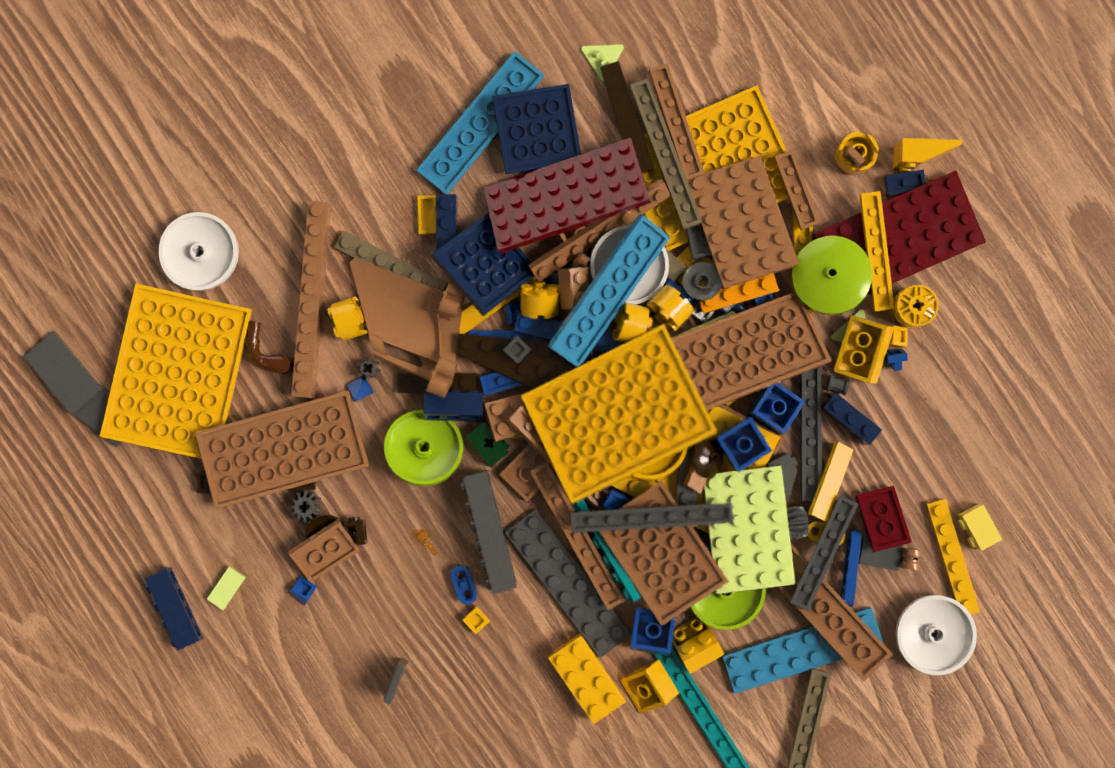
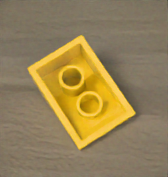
[893,138,962,173]

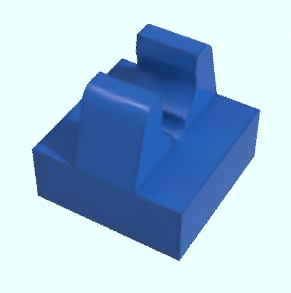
[884,348,908,371]

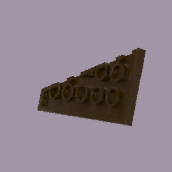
[456,333,573,389]

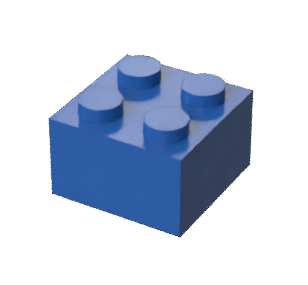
[746,383,805,435]
[714,417,772,472]
[629,607,676,656]

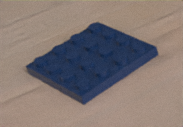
[492,84,581,175]
[431,213,535,316]

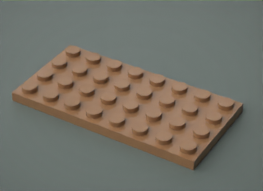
[672,292,832,411]
[195,391,370,509]

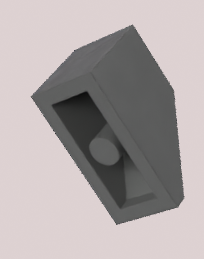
[766,453,798,499]

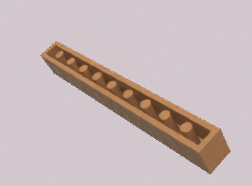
[291,201,331,399]

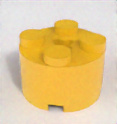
[835,132,879,175]
[520,280,560,319]
[646,285,694,332]
[327,296,368,341]
[613,302,652,343]

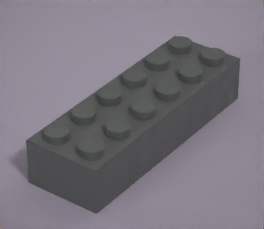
[461,471,517,594]

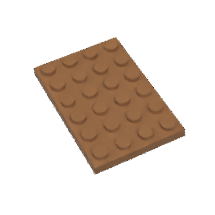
[687,156,799,289]
[599,481,729,626]

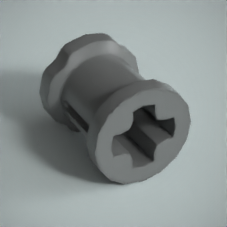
[826,374,850,396]

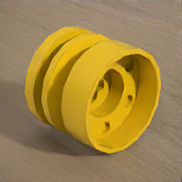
[890,285,938,328]

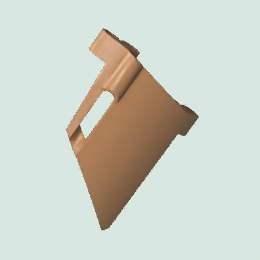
[349,258,465,398]

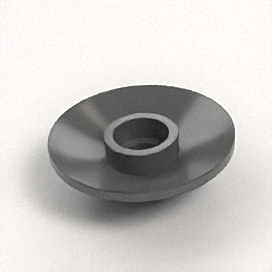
[683,262,722,300]

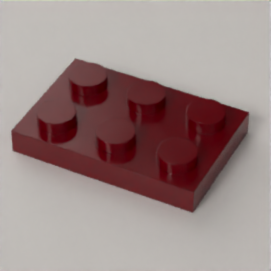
[855,486,912,553]

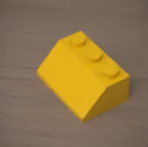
[834,315,894,383]

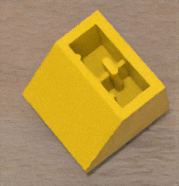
[672,617,724,674]

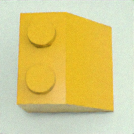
[620,659,679,714]

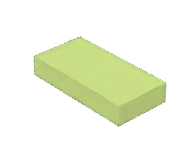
[207,566,246,610]

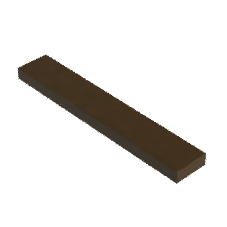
[600,61,654,174]

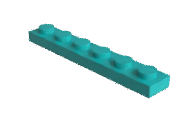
[572,499,641,603]

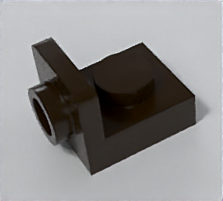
[343,517,368,545]

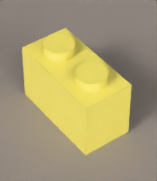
[958,504,1002,551]

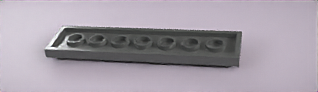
[505,509,631,658]

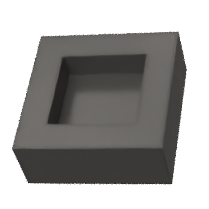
[691,300,715,324]
[504,336,532,364]

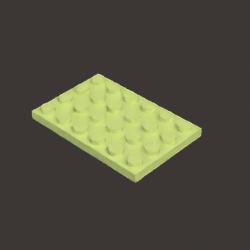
[703,466,795,594]

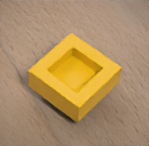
[889,325,908,348]
[463,606,490,635]

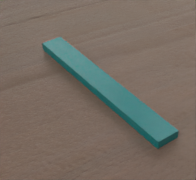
[654,646,750,768]

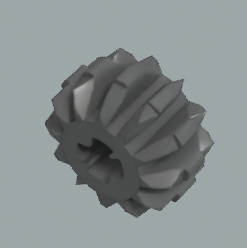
[289,490,323,524]
[786,506,809,539]

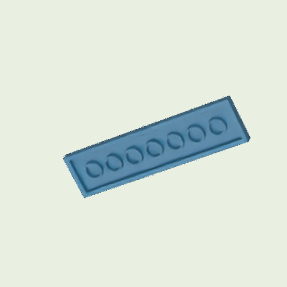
[417,51,545,194]
[547,214,670,367]
[722,607,884,694]

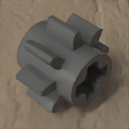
[356,357,381,381]

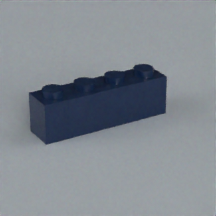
[145,567,204,651]

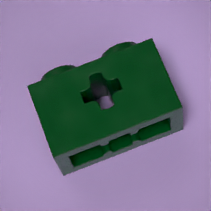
[466,422,510,467]

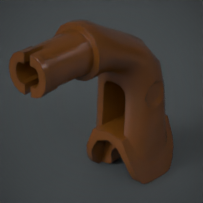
[245,321,294,374]

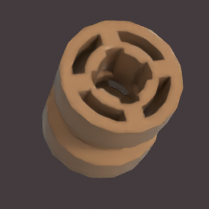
[900,548,922,570]

